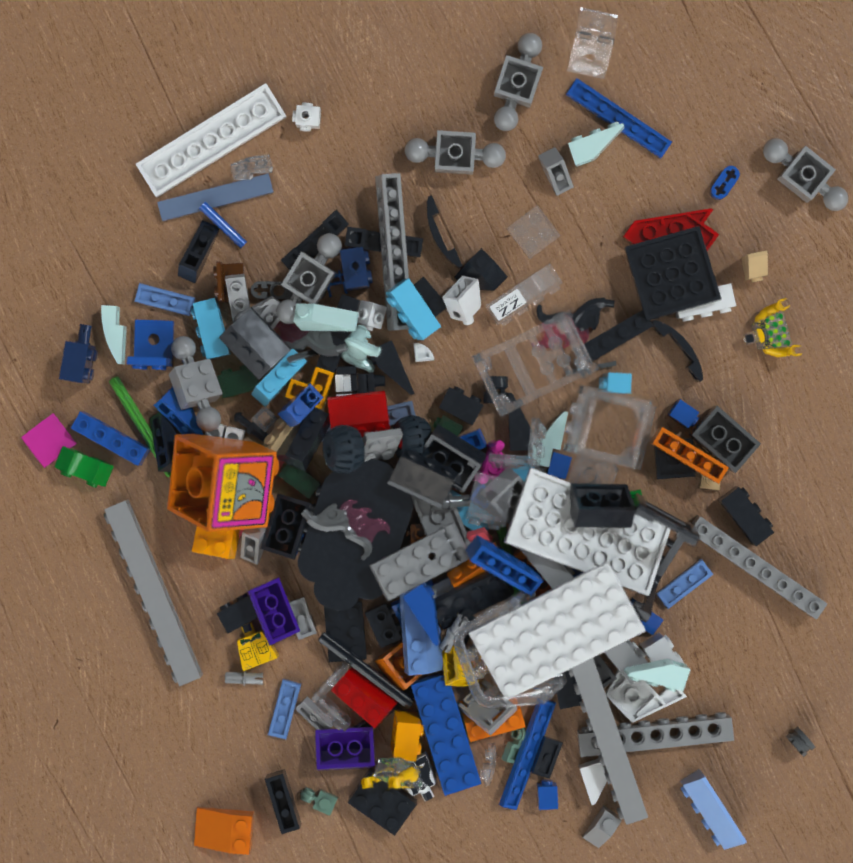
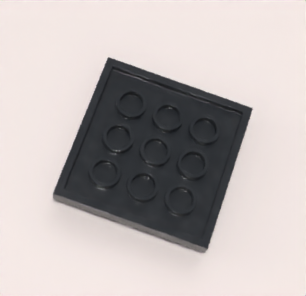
[624,226,722,321]

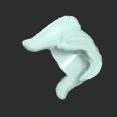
[341,325,381,374]

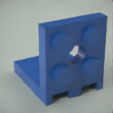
[127,320,174,370]

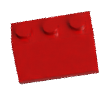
[327,390,391,438]
[331,667,398,728]

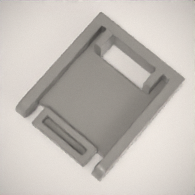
[457,680,518,736]

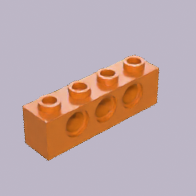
[650,427,729,484]

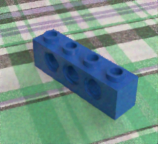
[71,411,150,466]
[465,535,543,596]

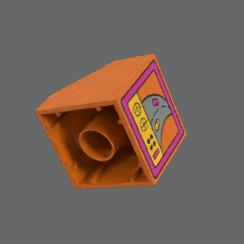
[167,434,279,532]

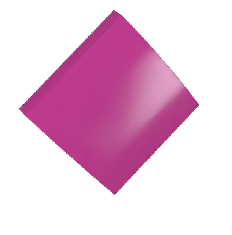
[21,413,77,468]

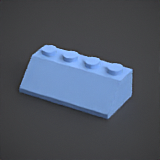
[680,769,747,850]

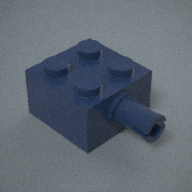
[340,247,373,291]
[59,324,98,384]

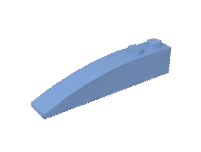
[400,582,443,676]

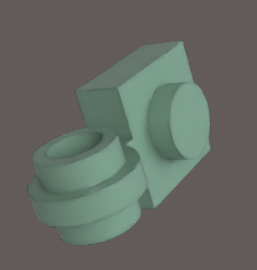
[501,728,526,763]
[300,787,338,816]

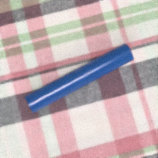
[199,202,247,249]

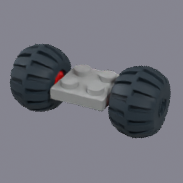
[323,415,434,474]

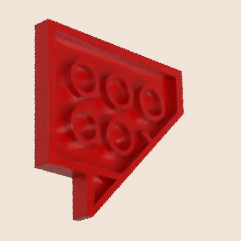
[623,208,719,251]

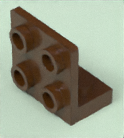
[213,261,244,303]

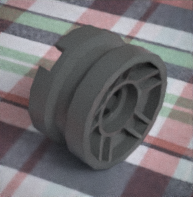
[786,726,816,757]

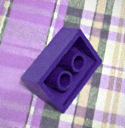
[248,578,300,645]
[315,727,376,771]

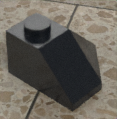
[454,248,508,291]

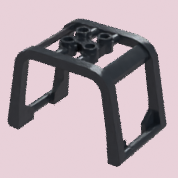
[632,493,700,623]

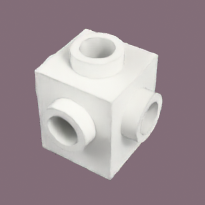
[292,103,321,132]
[357,300,387,331]

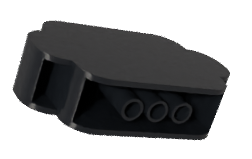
[297,459,413,611]

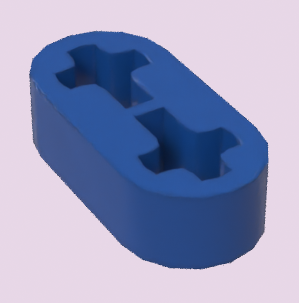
[710,166,740,200]

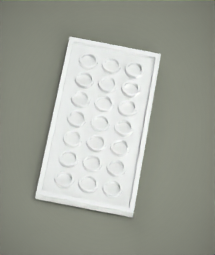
[504,468,671,596]
[469,561,646,700]

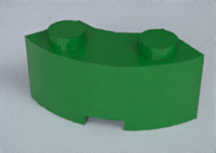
[54,446,114,488]

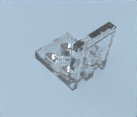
[567,7,618,79]
[489,418,547,471]
[465,472,515,530]
[311,661,352,731]

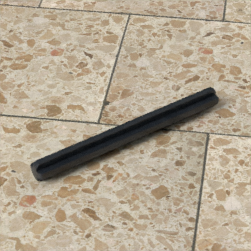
[318,632,414,709]

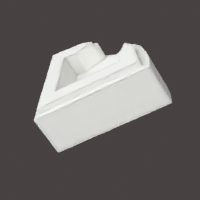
[413,343,434,362]

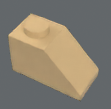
[741,251,768,283]

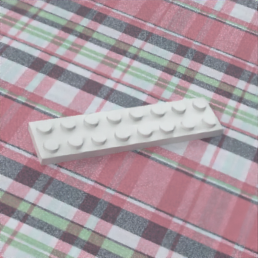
[136,83,287,197]

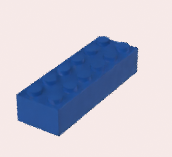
[410,671,481,796]

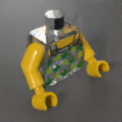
[743,298,802,358]
[361,757,423,789]

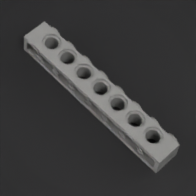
[375,173,409,331]
[692,515,827,620]
[577,712,734,757]

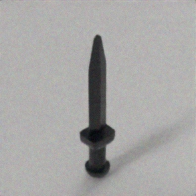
[234,412,269,443]

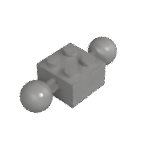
[494,33,543,131]
[405,130,506,175]
[763,138,849,211]
[276,233,342,324]
[169,336,223,432]

